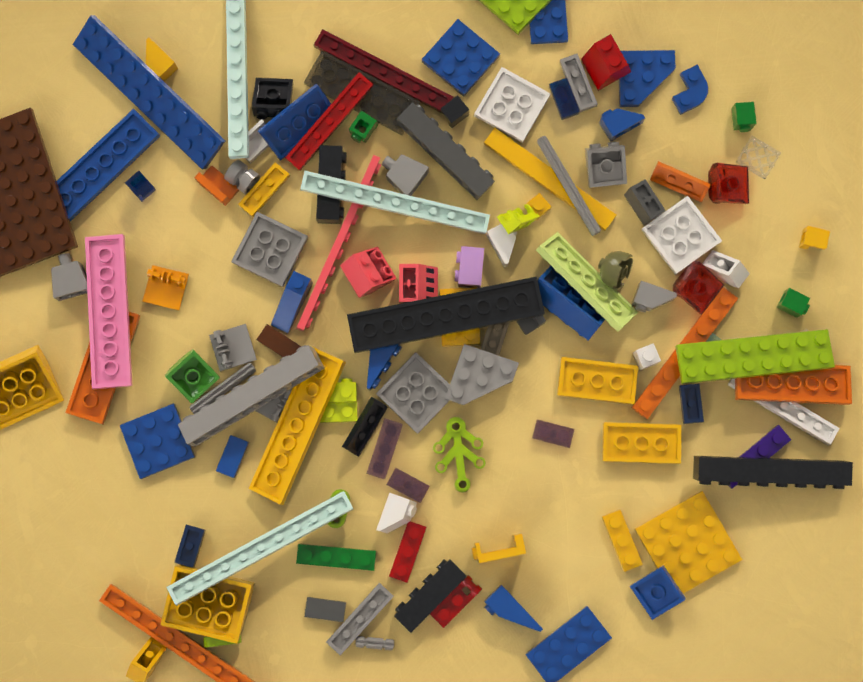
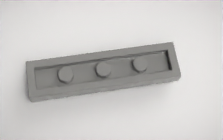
[326,583,394,655]

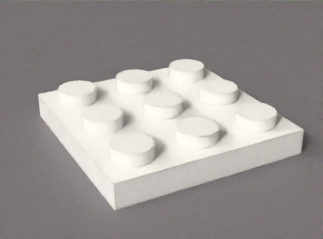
[474,67,550,143]
[641,196,722,275]

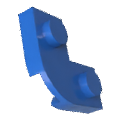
[672,64,708,115]

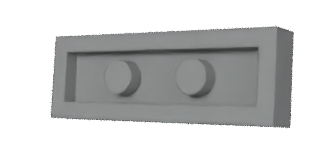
[560,53,598,113]

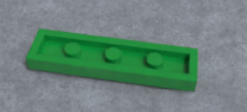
[296,544,376,571]

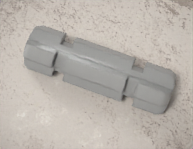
[355,636,394,650]

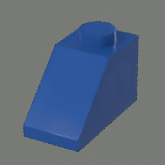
[599,108,645,142]

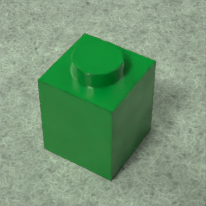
[731,102,757,132]
[776,288,810,318]

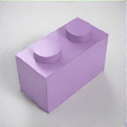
[455,246,484,288]

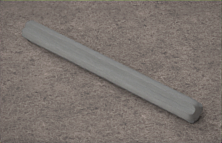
[537,136,601,236]

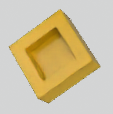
[526,193,552,220]

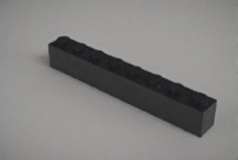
[693,456,853,489]

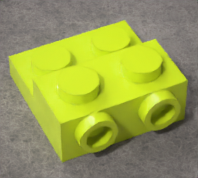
[320,378,358,423]

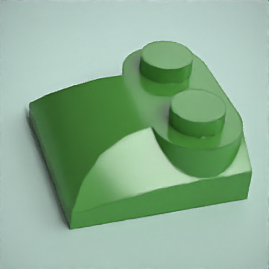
[165,349,220,404]

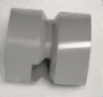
[224,159,260,195]

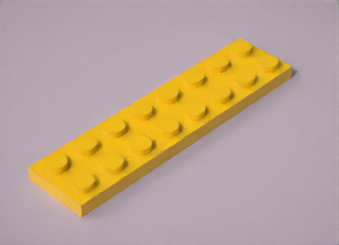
[248,346,346,505]

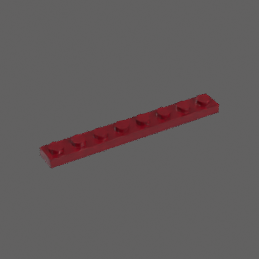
[314,29,454,114]

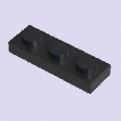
[342,397,388,457]

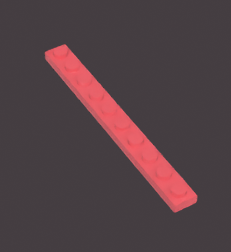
[296,155,381,332]

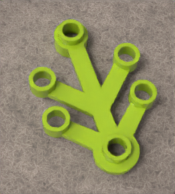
[433,417,486,492]

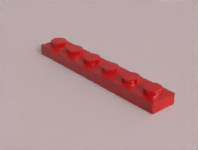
[285,72,374,171]

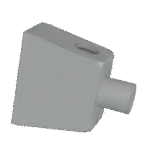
[382,154,429,196]
[51,253,87,301]

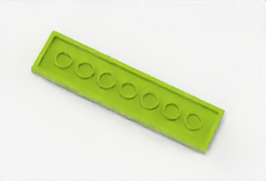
[675,329,835,384]

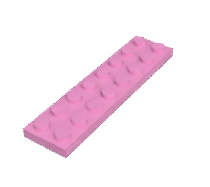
[85,234,132,389]

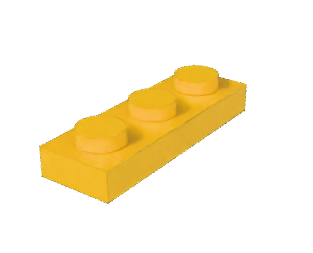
[238,162,290,217]
[602,510,643,572]

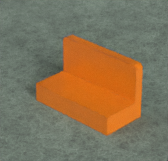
[194,166,239,206]

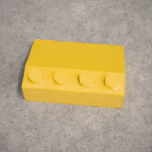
[0,345,64,430]
[160,564,255,644]

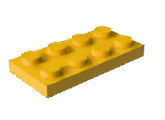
[557,357,638,405]
[602,422,681,464]

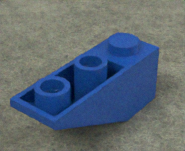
[367,344,402,391]

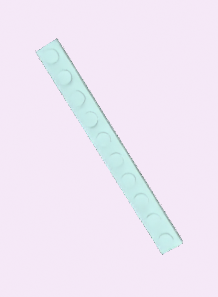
[226,0,249,159]
[300,171,490,234]
[166,491,353,606]

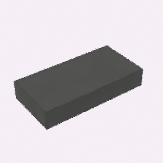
[304,597,346,622]

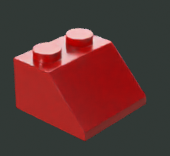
[581,34,631,91]

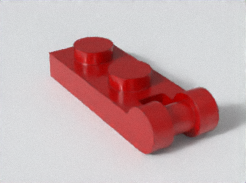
[430,575,482,628]

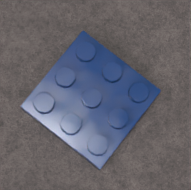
[422,19,500,97]
[120,403,195,479]

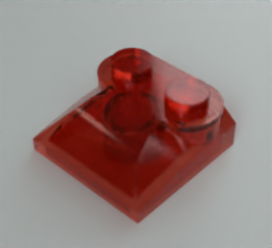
[708,163,749,204]
[673,261,724,315]

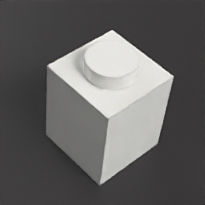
[633,343,661,371]

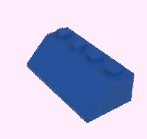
[538,266,605,341]

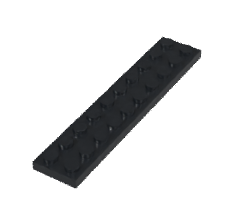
[347,276,545,353]

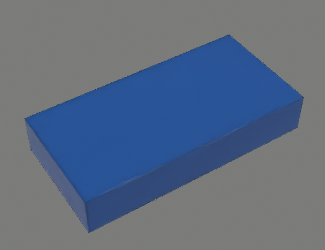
[216,435,249,478]

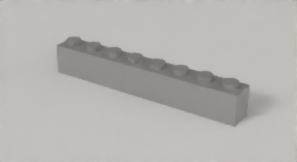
[178,345,325,447]

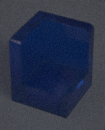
[125,171,156,201]

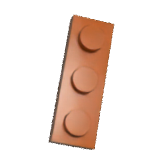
[650,161,710,202]

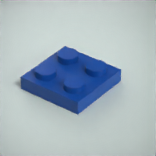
[630,565,686,620]

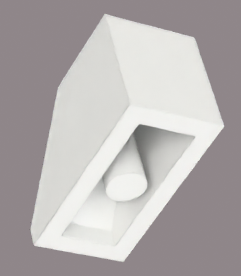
[486,224,517,268]
[702,250,750,289]
[376,493,417,533]

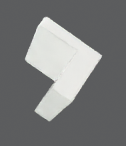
[245,119,269,164]

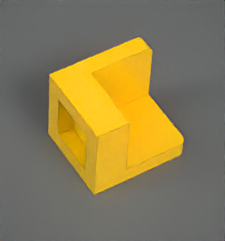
[799,226,830,250]

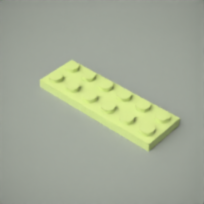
[536,232,638,332]

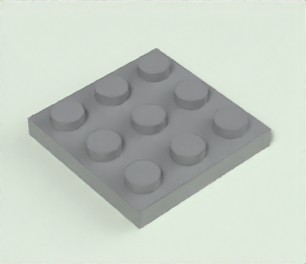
[231,212,308,287]
[376,352,450,434]

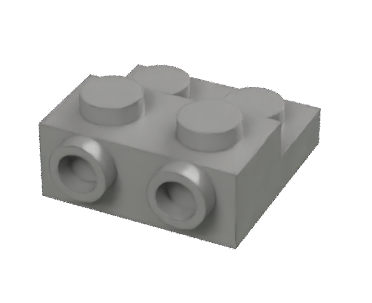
[585,142,627,188]

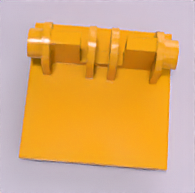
[142,265,189,310]

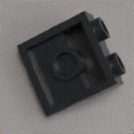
[252,78,294,120]

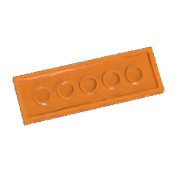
[65,312,140,425]
[735,365,852,405]

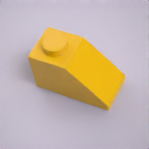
[146,37,178,82]
[126,637,167,682]

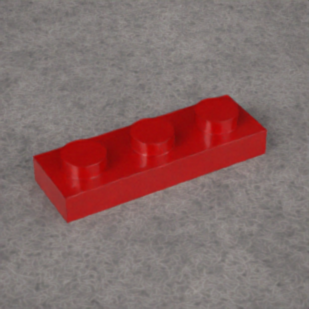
[389,521,427,583]

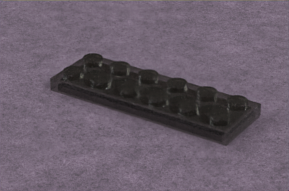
[304,51,420,136]

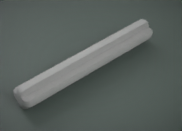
[190,363,256,414]

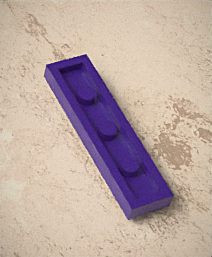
[728,425,791,489]

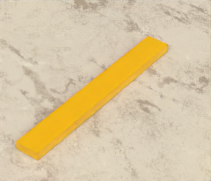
[484,128,617,231]

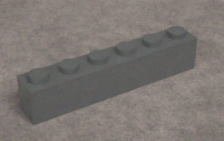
[396,102,495,200]

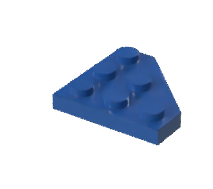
[619,50,676,107]

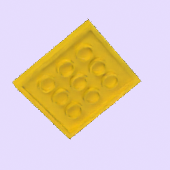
[634,491,742,594]

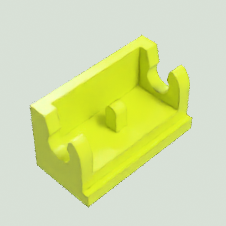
[497,204,540,234]

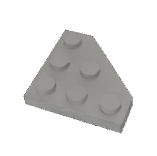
[445,344,519,405]

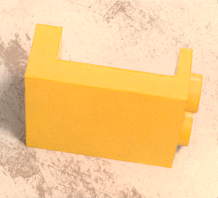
[471,534,526,563]

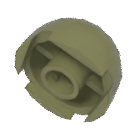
[598,251,633,291]

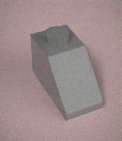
[631,281,678,312]

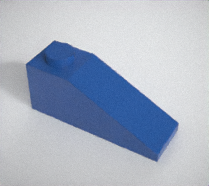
[271,271,313,333]
[484,585,543,632]

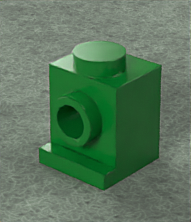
[349,111,378,143]

